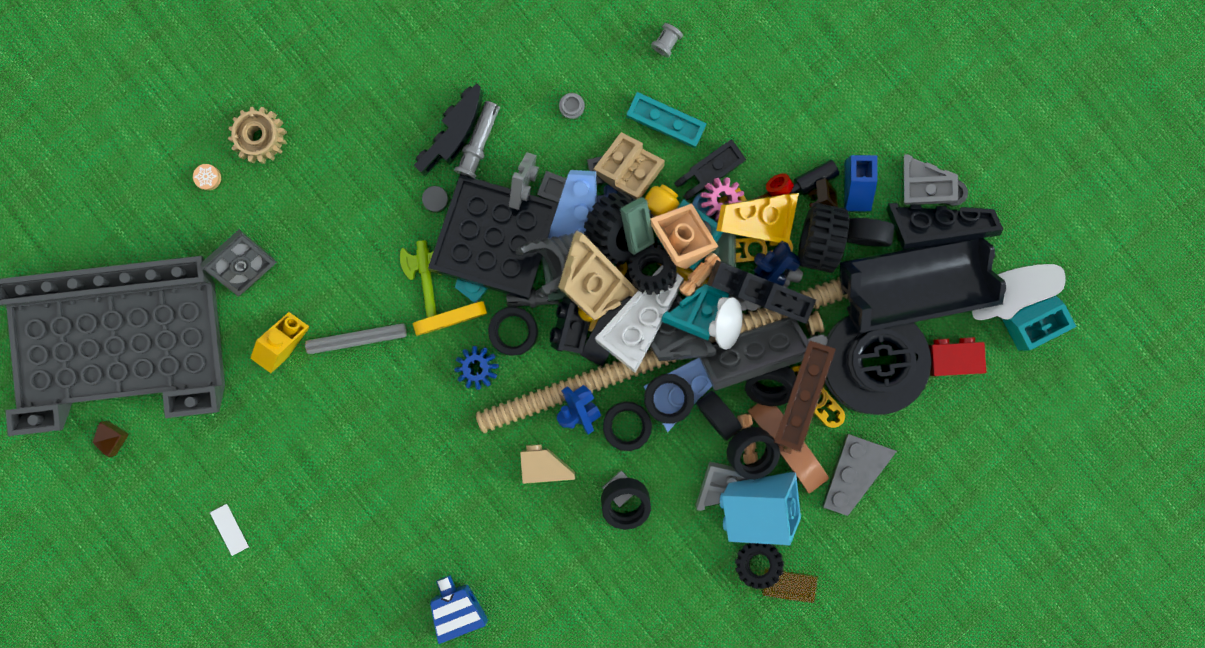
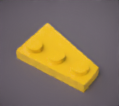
[716,193,799,245]

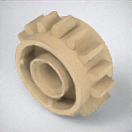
[228,107,287,164]

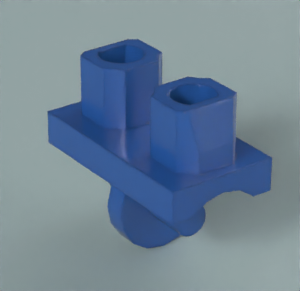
[557,385,601,434]

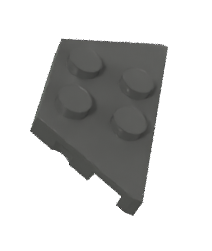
[650,294,717,361]

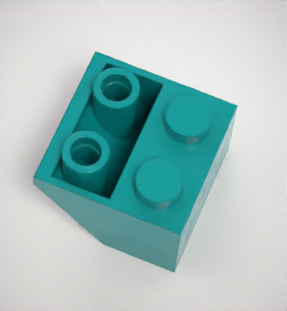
[1002,295,1076,351]

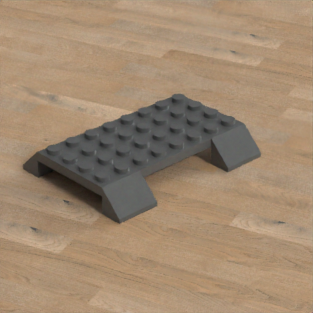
[0,256,225,436]

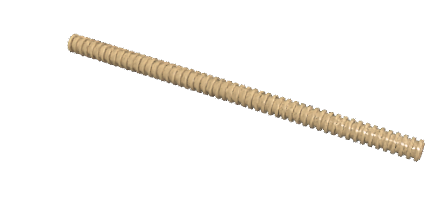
[476,277,848,434]

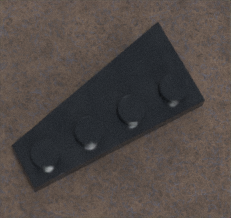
[886,203,1004,250]

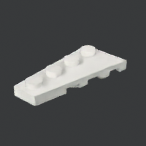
[595,265,684,373]

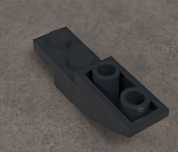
[414,83,483,176]

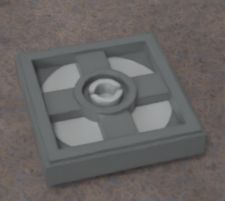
[200,229,277,297]

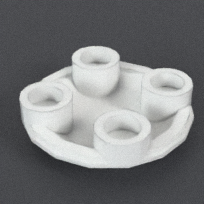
[709,297,743,350]

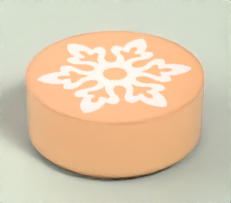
[193,164,221,191]

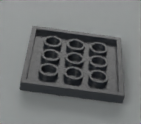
[428,174,559,300]

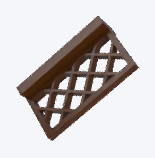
[774,340,836,454]

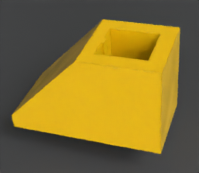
[250,312,309,373]

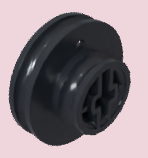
[824,315,931,415]

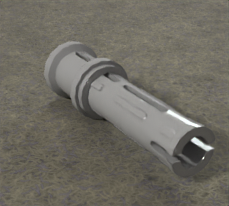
[454,101,500,178]

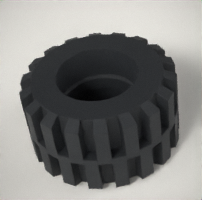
[584,192,654,264]
[798,203,849,273]

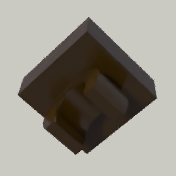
[808,178,838,208]

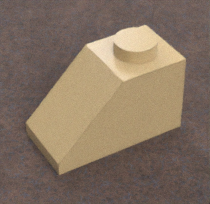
[520,444,575,484]

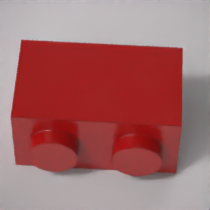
[928,337,987,376]

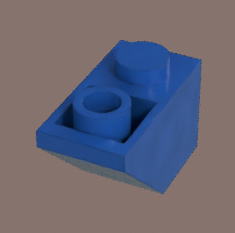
[844,155,877,212]

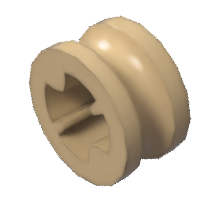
[805,311,824,336]

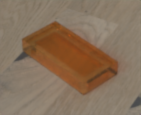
[762,568,818,603]

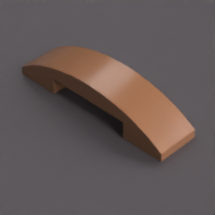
[747,403,830,494]

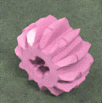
[700,177,744,221]

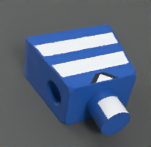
[430,575,488,644]

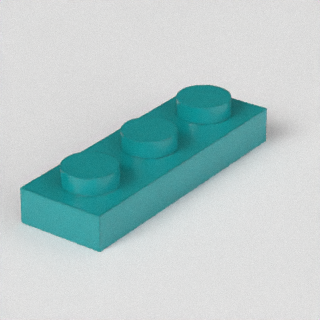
[626,92,707,148]

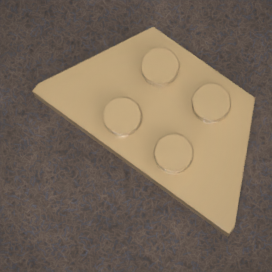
[558,231,638,320]

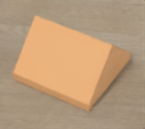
[650,204,718,269]

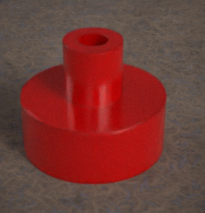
[766,173,794,197]

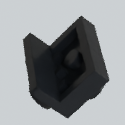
[550,296,590,354]

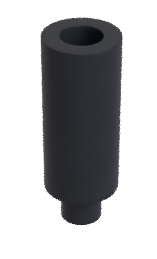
[790,159,839,195]

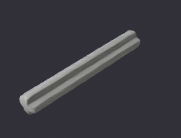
[305,324,407,354]

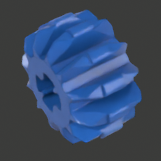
[454,346,499,390]

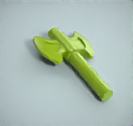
[400,240,441,318]

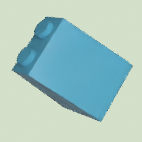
[720,472,801,545]

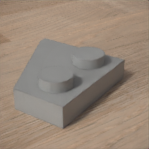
[904,154,958,205]

